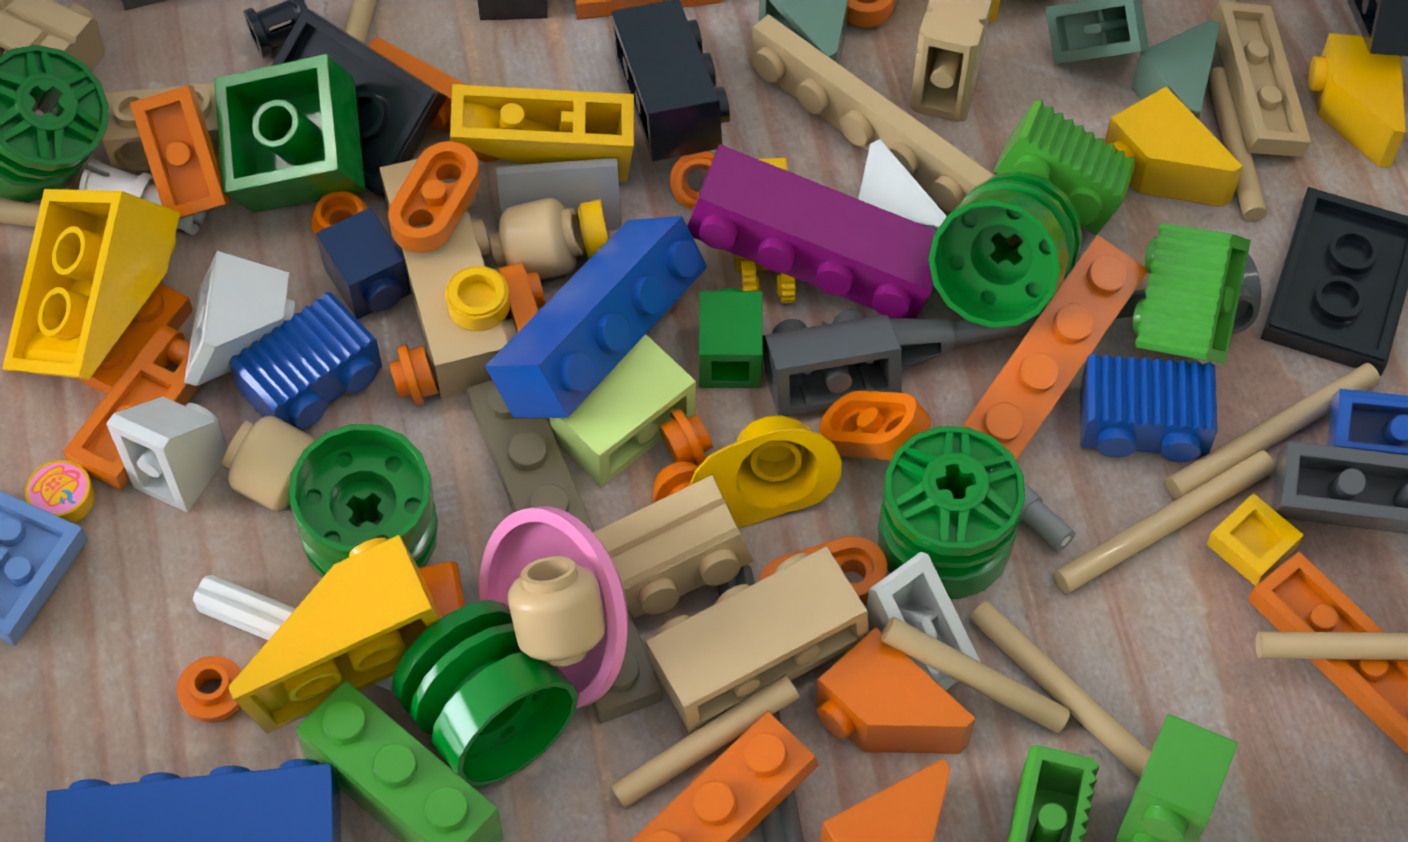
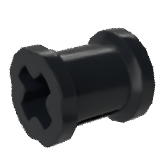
[243,0,307,59]

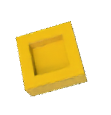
[1206,493,1304,586]

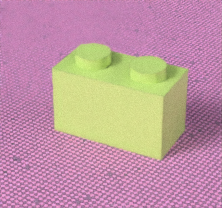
[550,334,696,487]

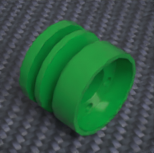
[0,45,109,202]
[929,171,1083,328]
[289,424,438,578]
[878,426,1025,599]
[391,599,578,787]

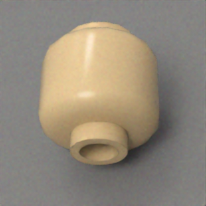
[490,198,585,280]
[222,415,316,511]
[507,556,606,667]

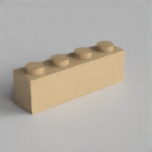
[380,159,517,398]

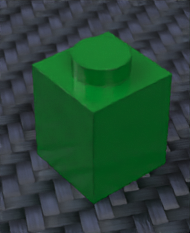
[699,288,763,388]

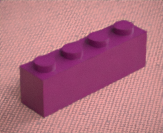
[687,144,937,318]

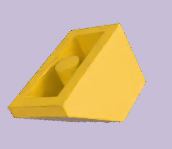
[1308,33,1406,168]
[1105,86,1243,207]

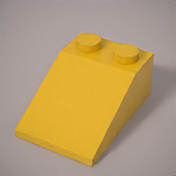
[2,189,180,380]
[228,535,442,734]

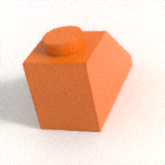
[815,627,975,754]
[820,758,951,842]

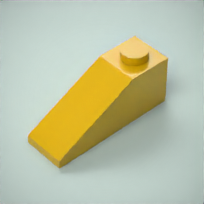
[450,84,634,182]

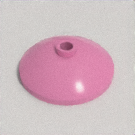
[479,506,628,709]

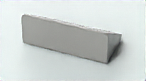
[496,158,622,230]

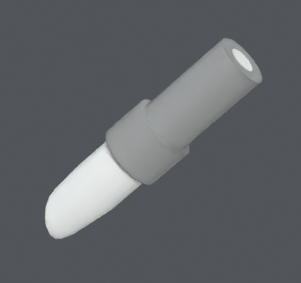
[1020,484,1075,551]

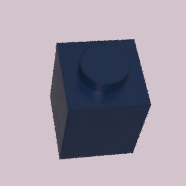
[316,207,411,320]

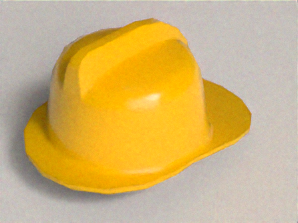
[689,415,842,528]

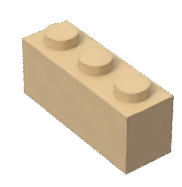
[646,546,869,734]

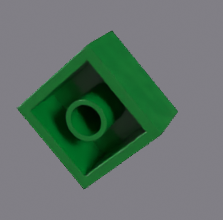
[214,54,365,213]

